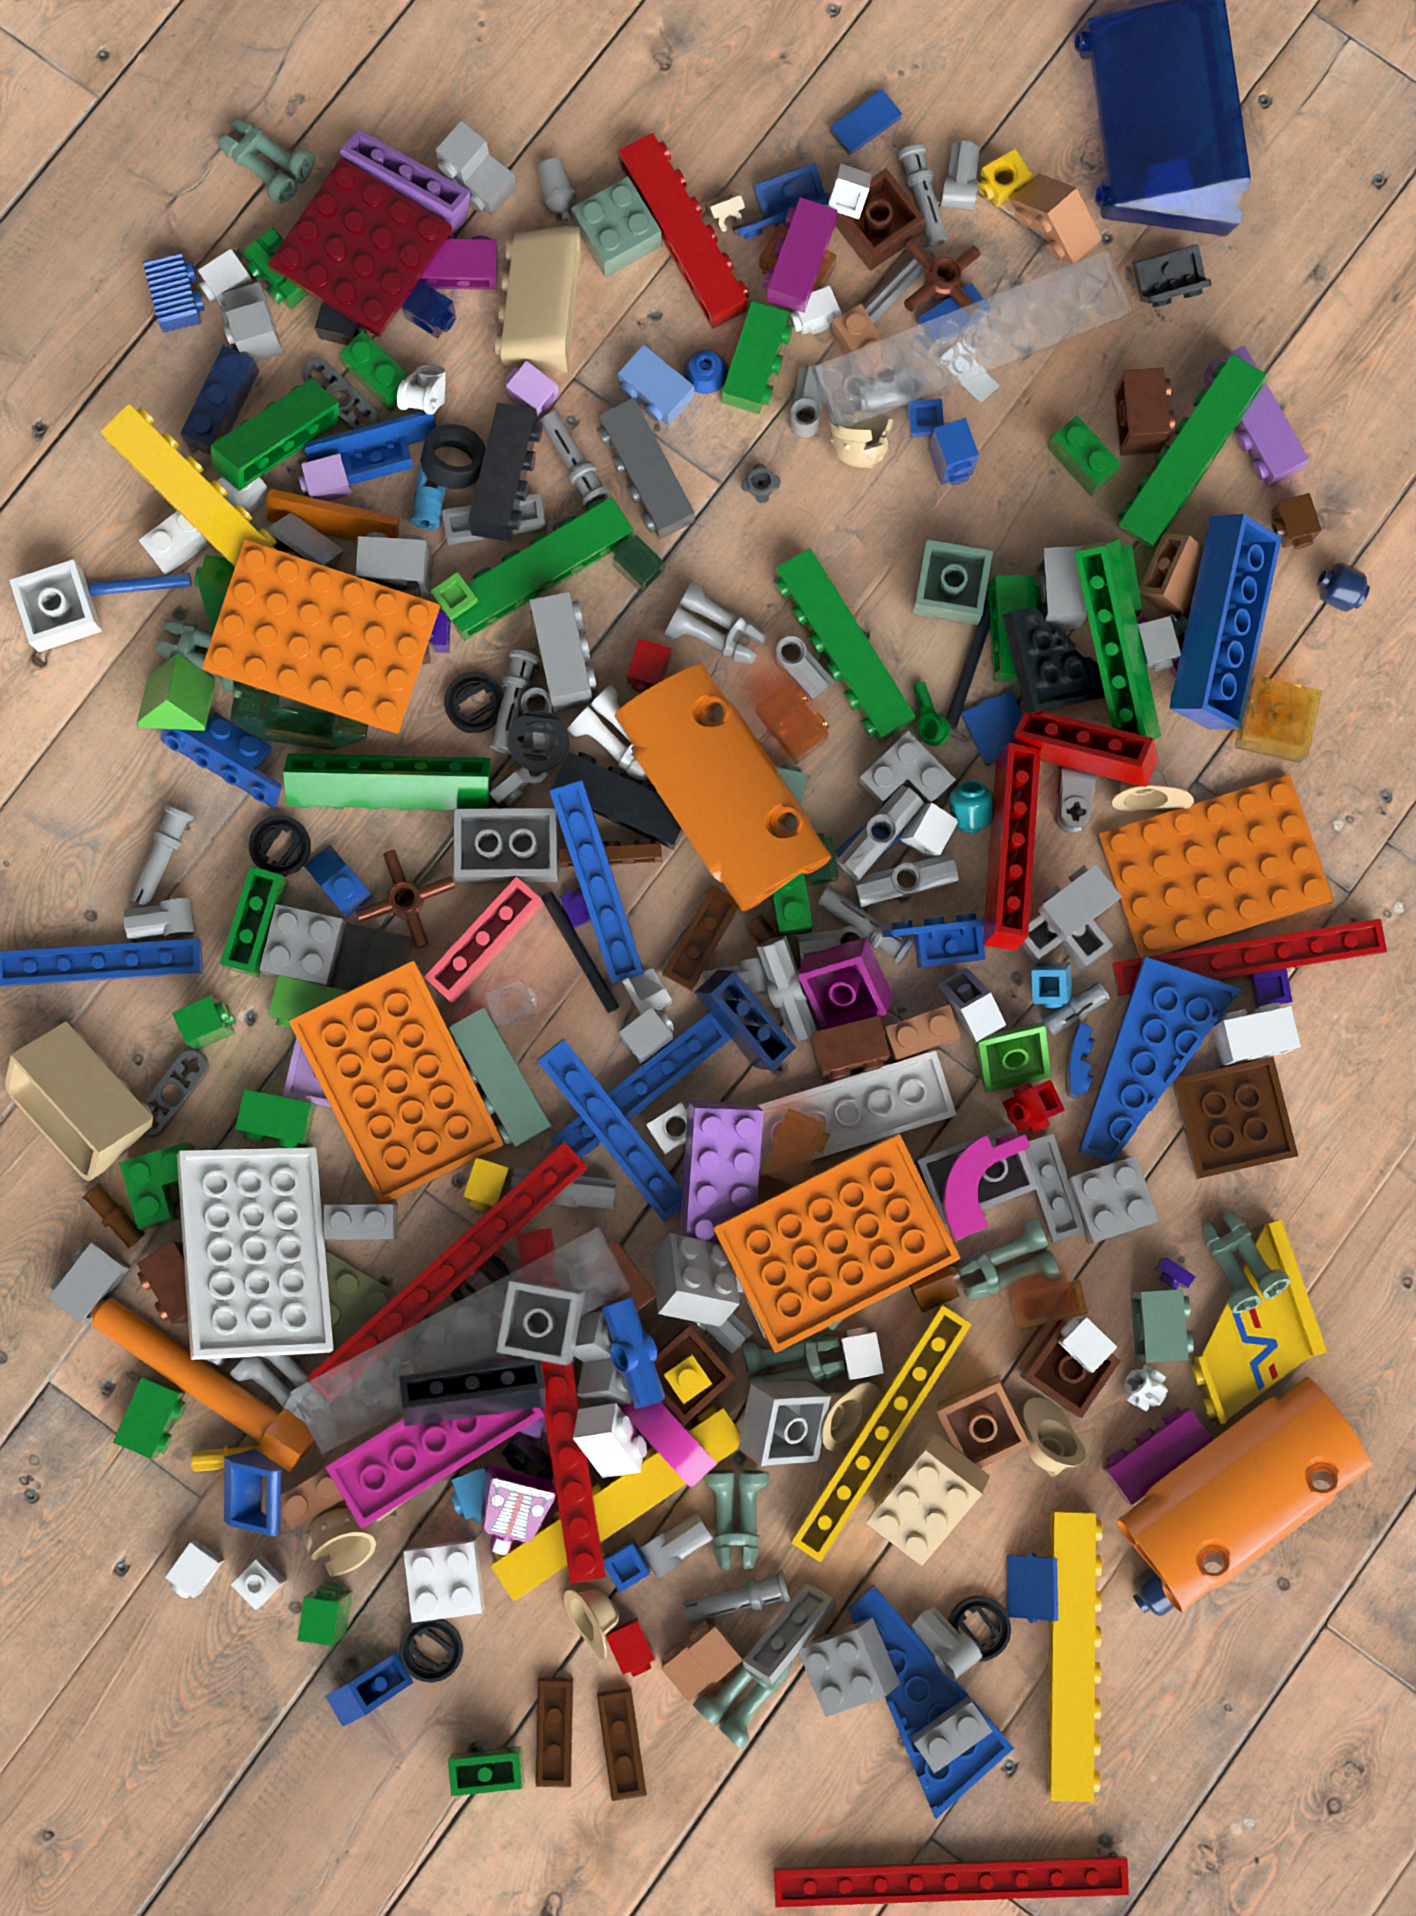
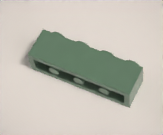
[448,1007,553,1148]

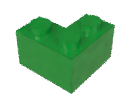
[119,1142,195,1230]

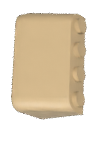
[495,226,582,373]
[5,1021,154,1181]

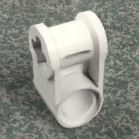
[397,365,446,415]

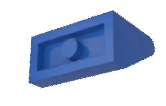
[224,1449,281,1536]

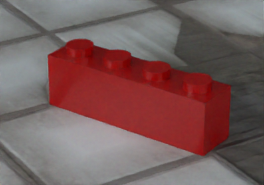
[1014,710,1158,787]

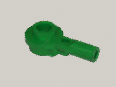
[913,682,951,747]

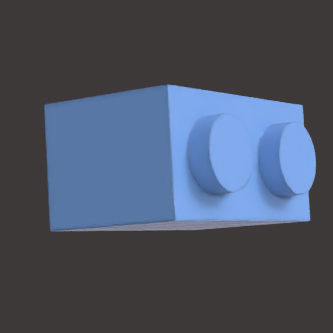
[618,344,694,426]

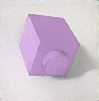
[506,361,559,420]
[298,454,352,501]

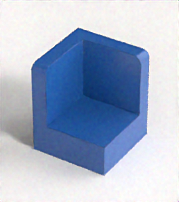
[906,399,944,437]
[603,1538,651,1592]

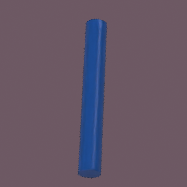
[89,573,192,596]

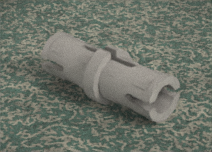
[1041,982,1110,1037]

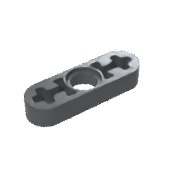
[302,358,380,430]
[143,1050,209,1137]

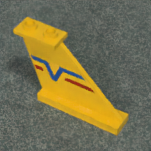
[1190,1219,1327,1424]

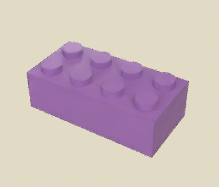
[679,1101,764,1244]

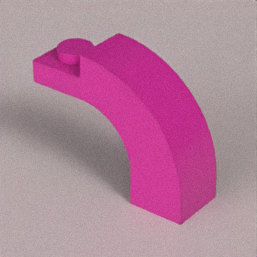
[942,1132,1030,1241]
[619,1399,717,1487]

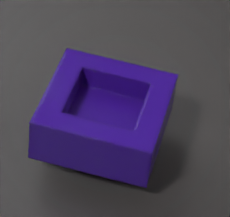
[429,612,451,653]
[559,887,591,929]
[1250,969,1293,1009]
[1154,1257,1196,1290]

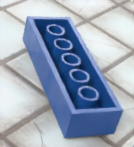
[1169,514,1282,729]

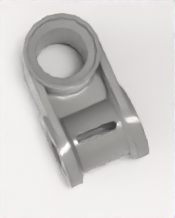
[1056,766,1096,833]

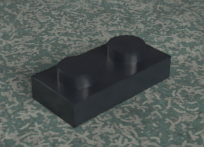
[501,1432,557,1495]

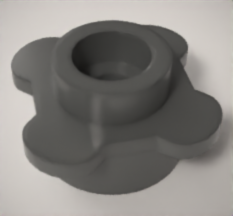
[741,464,781,503]
[1170,611,1188,644]

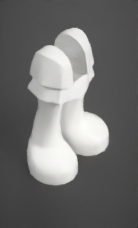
[567,685,649,781]

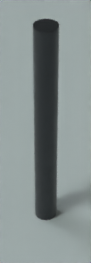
[946,600,990,729]
[541,891,619,1014]

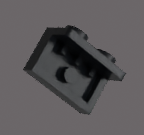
[1132,244,1212,307]

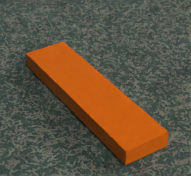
[267,489,400,541]

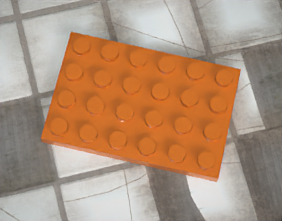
[202,539,441,735]
[1097,774,1334,958]
[289,960,504,1204]
[712,1133,961,1353]

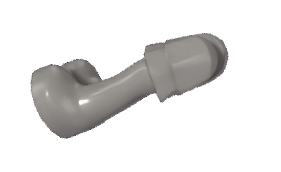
[664,580,767,664]
[230,1355,333,1427]

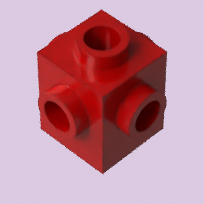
[1002,1079,1065,1133]

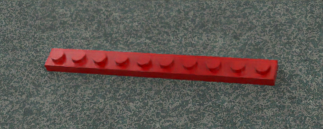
[307,1142,589,1403]
[516,1228,606,1584]
[774,1856,1129,1908]

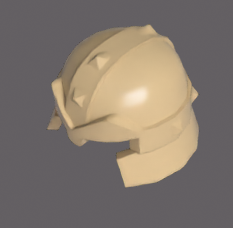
[828,411,894,469]
[302,1507,376,1577]

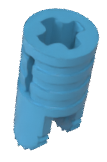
[410,465,446,530]

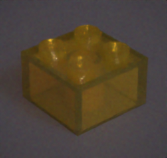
[1234,675,1322,763]

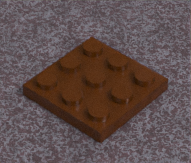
[1173,1056,1298,1179]

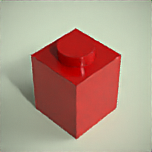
[627,638,671,693]
[606,1617,655,1677]

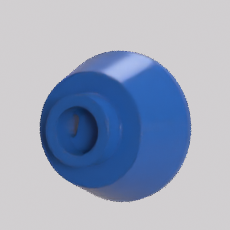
[683,350,728,394]

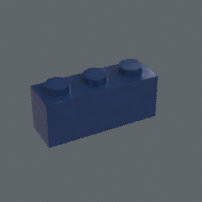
[180,345,259,456]
[694,969,796,1071]

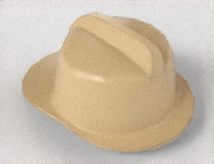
[1112,769,1194,813]
[822,1382,881,1452]
[1023,1397,1086,1477]
[564,1589,619,1659]

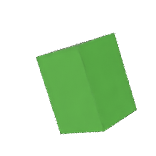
[137,653,215,731]
[972,1022,1051,1093]

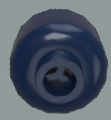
[1317,562,1370,612]
[1133,1567,1174,1616]

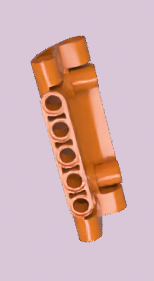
[614,663,832,911]
[1117,1377,1372,1612]

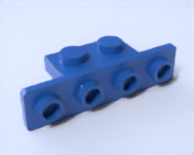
[732,162,831,239]
[304,410,437,485]
[161,713,282,808]
[882,913,986,968]

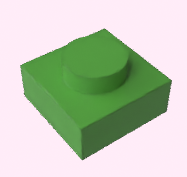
[430,572,478,621]

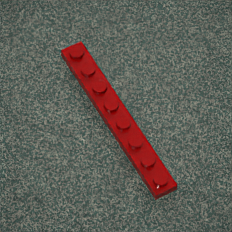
[1112,919,1387,997]

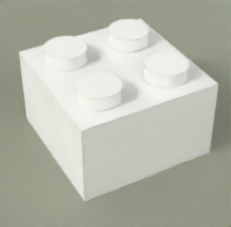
[9,559,102,652]
[1212,1002,1301,1067]
[404,1539,485,1623]

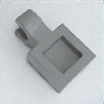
[489,758,548,809]

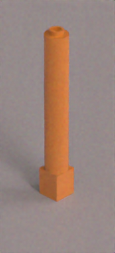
[90,1297,318,1473]

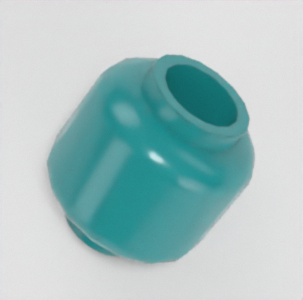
[949,781,994,834]

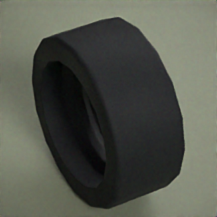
[420,424,486,489]

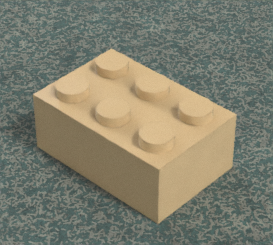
[866,1433,990,1566]

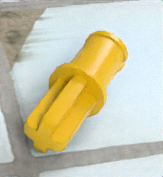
[191,1444,261,1472]

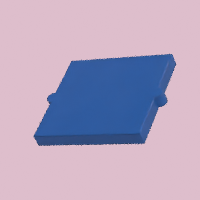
[961,690,1023,766]
[1007,1553,1058,1623]

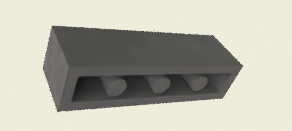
[596,398,695,540]

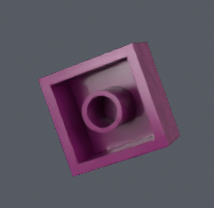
[798,937,893,1030]

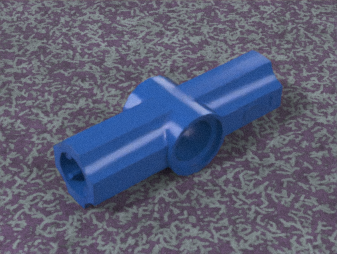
[602,1297,665,1409]

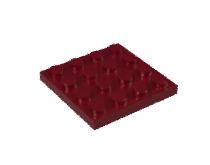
[267,157,453,338]

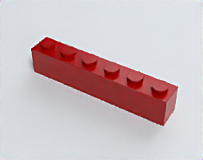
[618,133,750,329]
[982,743,1041,951]

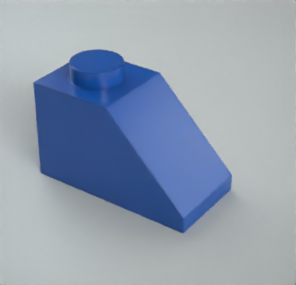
[304,845,373,917]
[325,1652,414,1727]

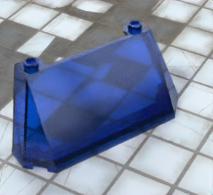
[1074,0,1251,236]

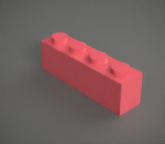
[424,876,544,1004]

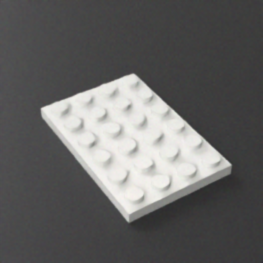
[177,1148,333,1360]

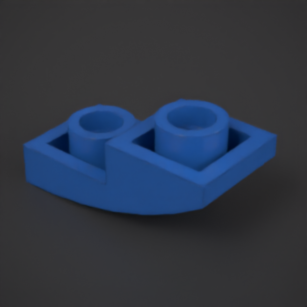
[1066,1023,1095,1099]

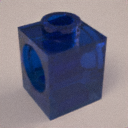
[402,280,456,339]

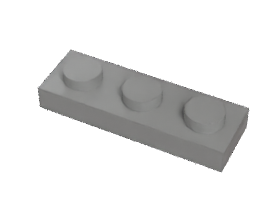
[442,493,546,546]
[1024,1133,1086,1242]
[742,1582,836,1685]

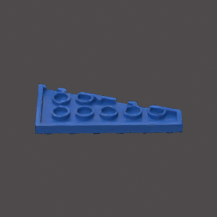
[1078,957,1243,1162]
[848,1585,1014,1820]

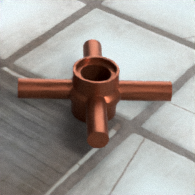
[904,237,981,319]
[355,850,456,949]

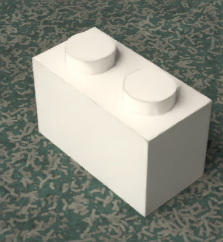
[573,1403,646,1478]

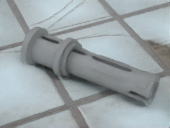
[897,144,949,247]
[540,411,610,508]
[489,649,538,753]
[129,805,194,907]
[817,886,915,965]
[683,1571,791,1624]

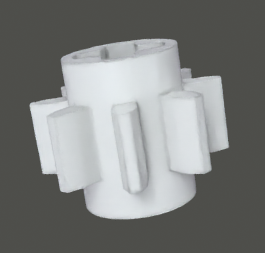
[1123,1365,1168,1411]

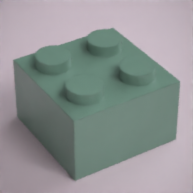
[571,177,662,278]
[913,539,993,625]
[1130,1289,1193,1363]

